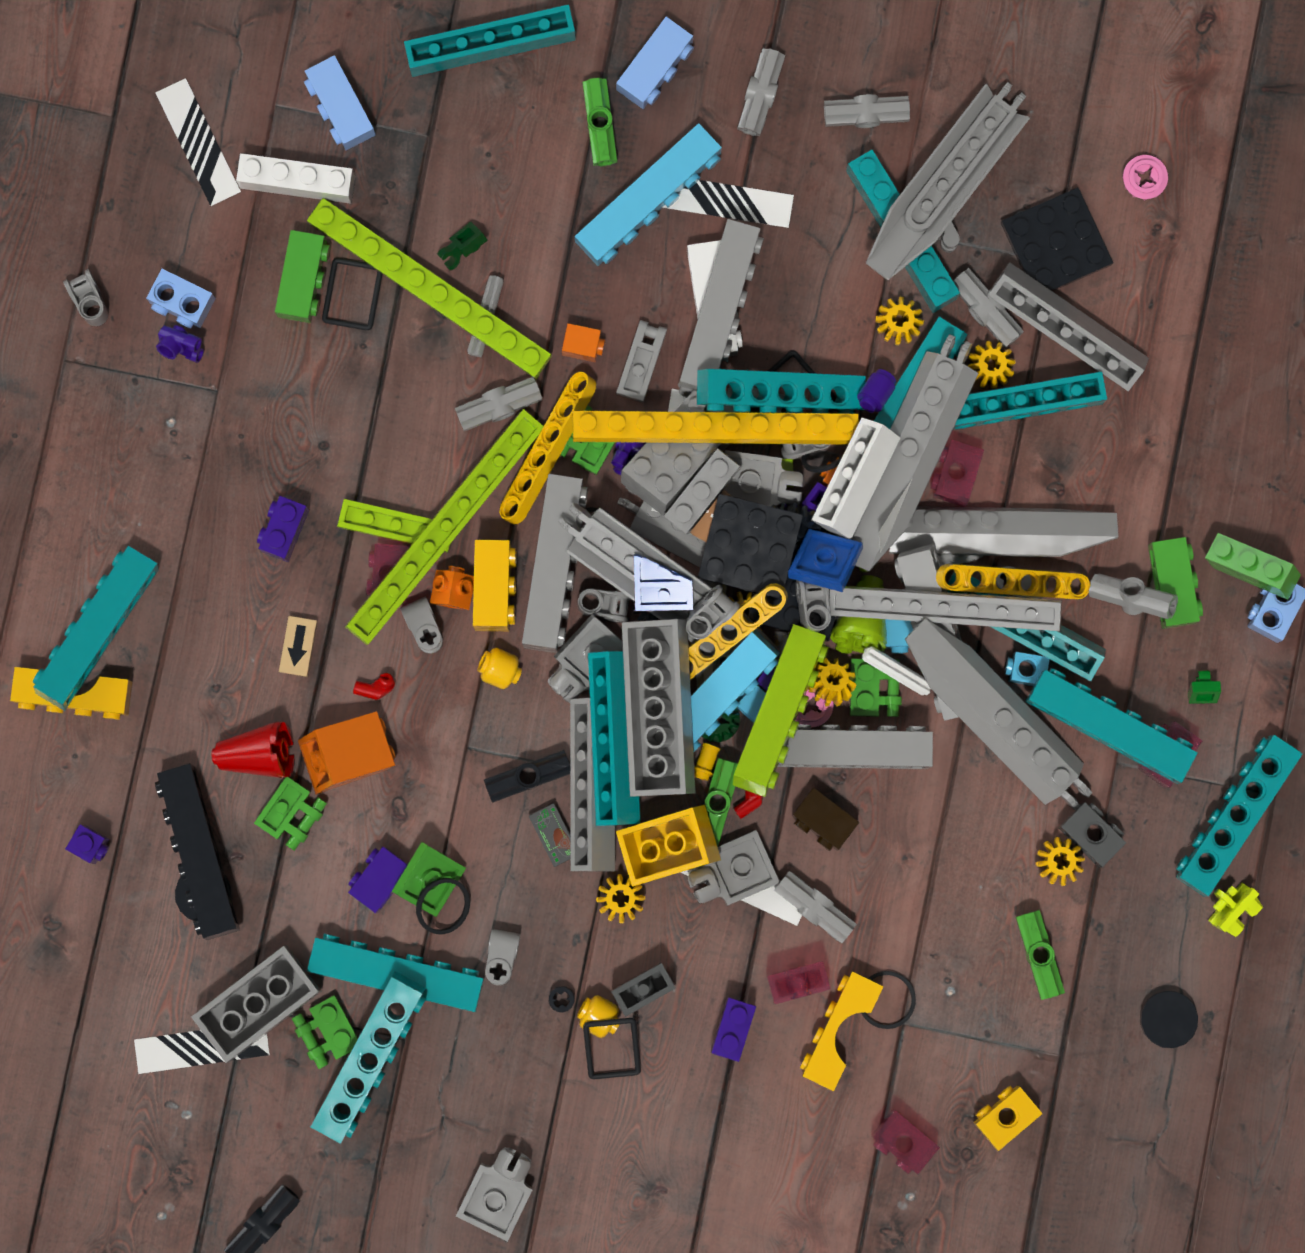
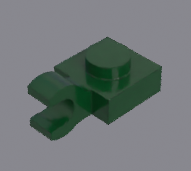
[437,222,488,271]

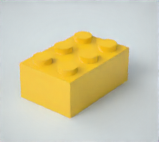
[473,540,517,632]
[616,805,721,887]

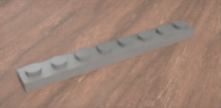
[829,586,1062,631]

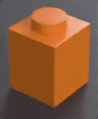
[562,324,605,362]

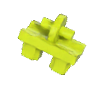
[1208,883,1263,937]

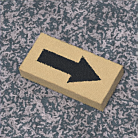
[279,616,318,677]

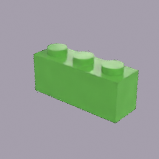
[275,230,330,323]
[1205,533,1301,600]
[1148,537,1203,629]

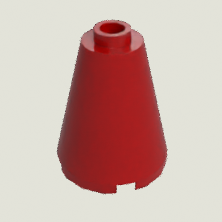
[211,721,294,778]

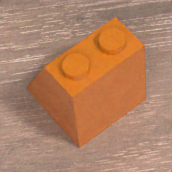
[298,711,395,794]

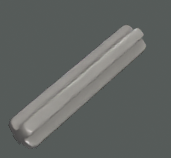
[467,275,504,357]

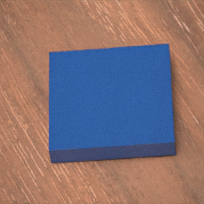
[788,529,863,592]

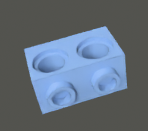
[146,269,216,329]
[1247,584,1305,643]

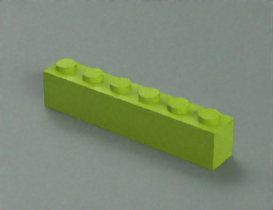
[733,624,829,797]

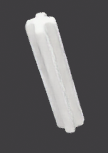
[862,646,931,695]

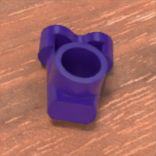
[156,325,204,363]
[611,442,646,475]

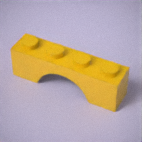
[10,667,133,720]
[800,972,883,1091]

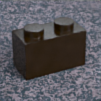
[792,788,859,851]

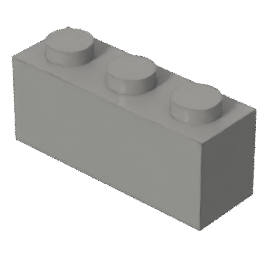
[664,448,742,534]

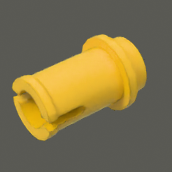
[694,743,720,781]

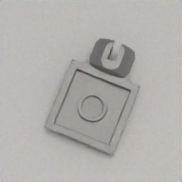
[724,450,804,506]
[548,614,623,703]
[688,830,780,906]
[456,1147,533,1242]

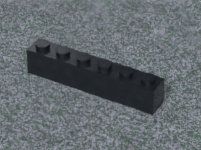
[155,763,240,940]

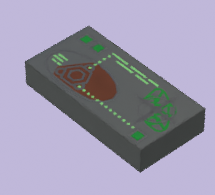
[529,803,571,867]

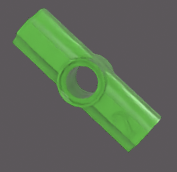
[582,78,617,167]
[704,758,738,847]
[1015,910,1065,1000]

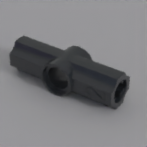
[484,750,570,803]
[224,1184,301,1253]

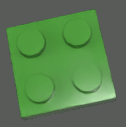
[392,842,466,917]

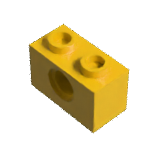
[973,1085,1043,1151]

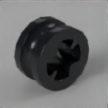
[549,986,575,1013]

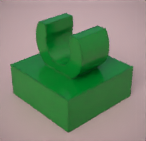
[1188,671,1221,704]

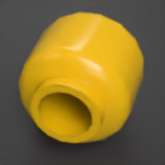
[477,648,522,689]
[577,995,620,1038]

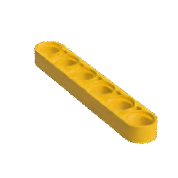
[499,372,596,524]
[936,564,1090,599]
[688,583,788,679]

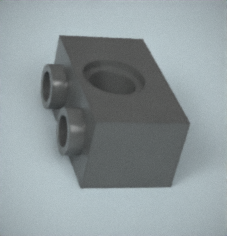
[1058,803,1126,868]
[611,963,676,1017]

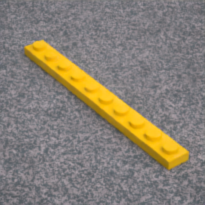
[572,411,859,445]

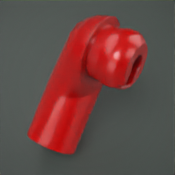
[353,673,395,700]
[733,790,763,819]

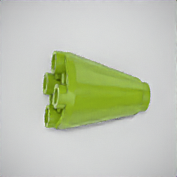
[830,575,887,654]

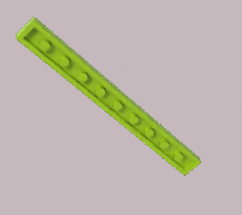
[307,198,552,379]
[345,409,544,645]

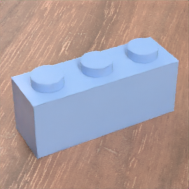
[616,17,694,109]
[303,55,375,150]

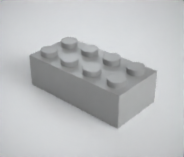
[621,390,730,516]
[191,946,322,1063]

